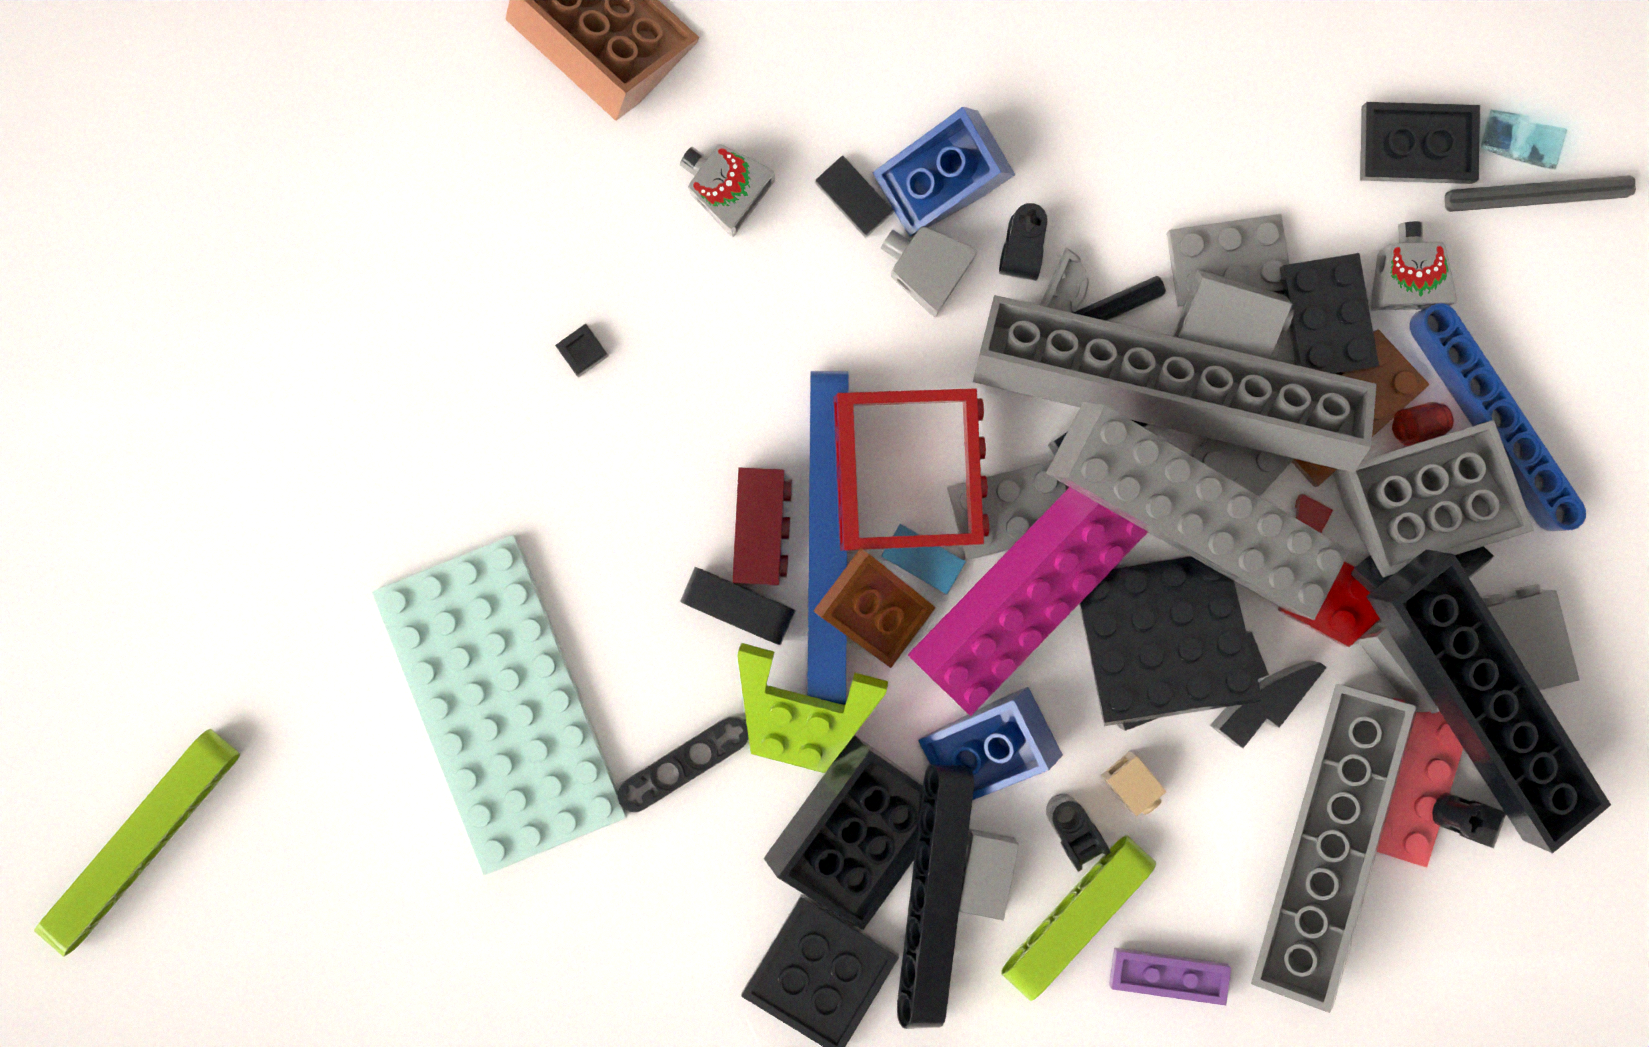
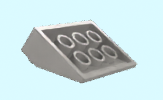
[1333,420,1534,577]

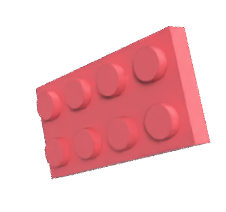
[1377,697,1463,868]

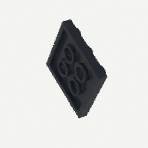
[741,894,899,1047]

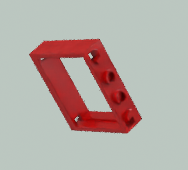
[833,388,989,551]

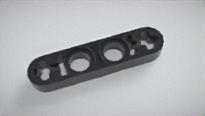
[618,716,749,812]

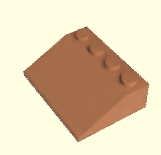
[505,0,700,121]

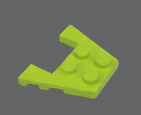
[737,643,888,773]

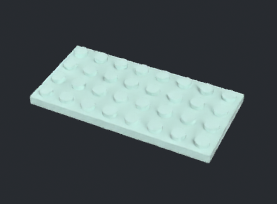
[372,535,628,875]

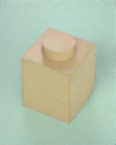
[1101,751,1166,816]

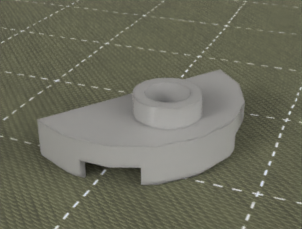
[1040,247,1089,313]

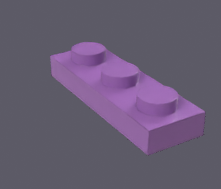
[1109,947,1231,1006]

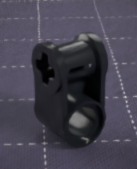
[999,203,1048,281]
[1432,793,1506,849]
[1046,794,1111,872]

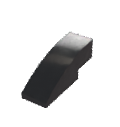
[1210,660,1327,749]

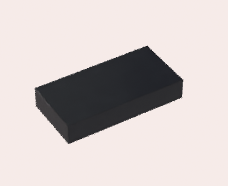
[815,155,894,238]

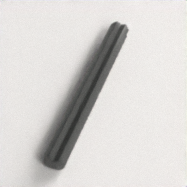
[1444,175,1636,212]

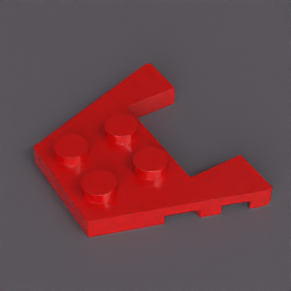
[1278,494,1380,647]

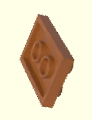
[814,548,936,668]

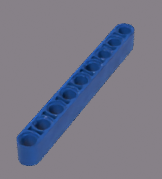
[807,371,849,705]

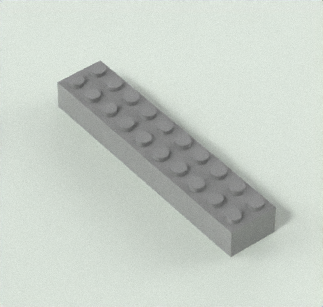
[973,295,1376,473]

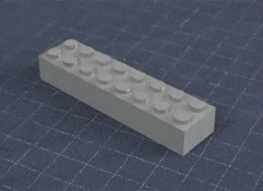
[1046,402,1350,620]
[1251,684,1418,1013]

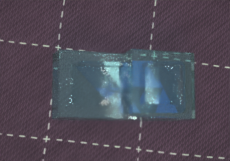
[1480,109,1567,170]

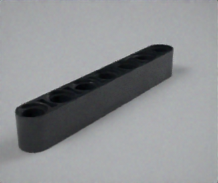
[897,764,974,1029]

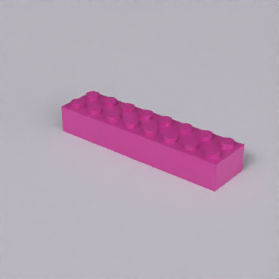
[908,487,1148,716]

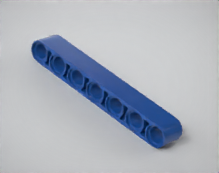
[1409,303,1586,531]

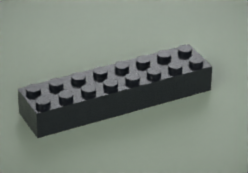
[1366,549,1611,854]

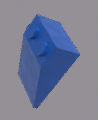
[872,107,1015,237]
[918,687,1063,801]

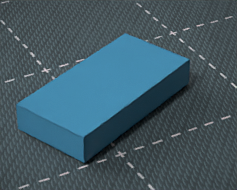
[881,524,966,594]

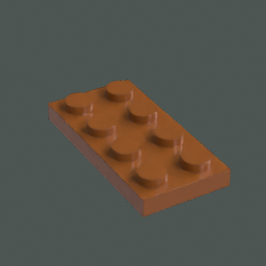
[1292,329,1430,487]

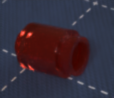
[1392,402,1454,447]

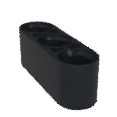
[680,567,796,645]

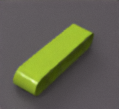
[1001,835,1157,1001]

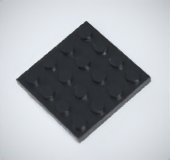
[1079,556,1262,726]

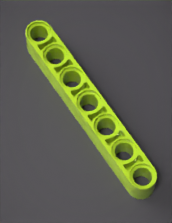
[34,729,241,957]

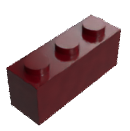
[732,467,792,585]

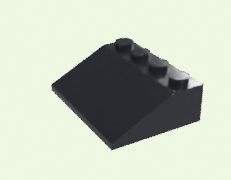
[763,735,923,930]

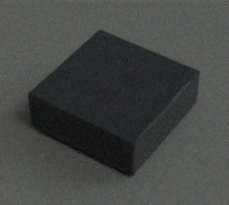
[555,324,609,377]

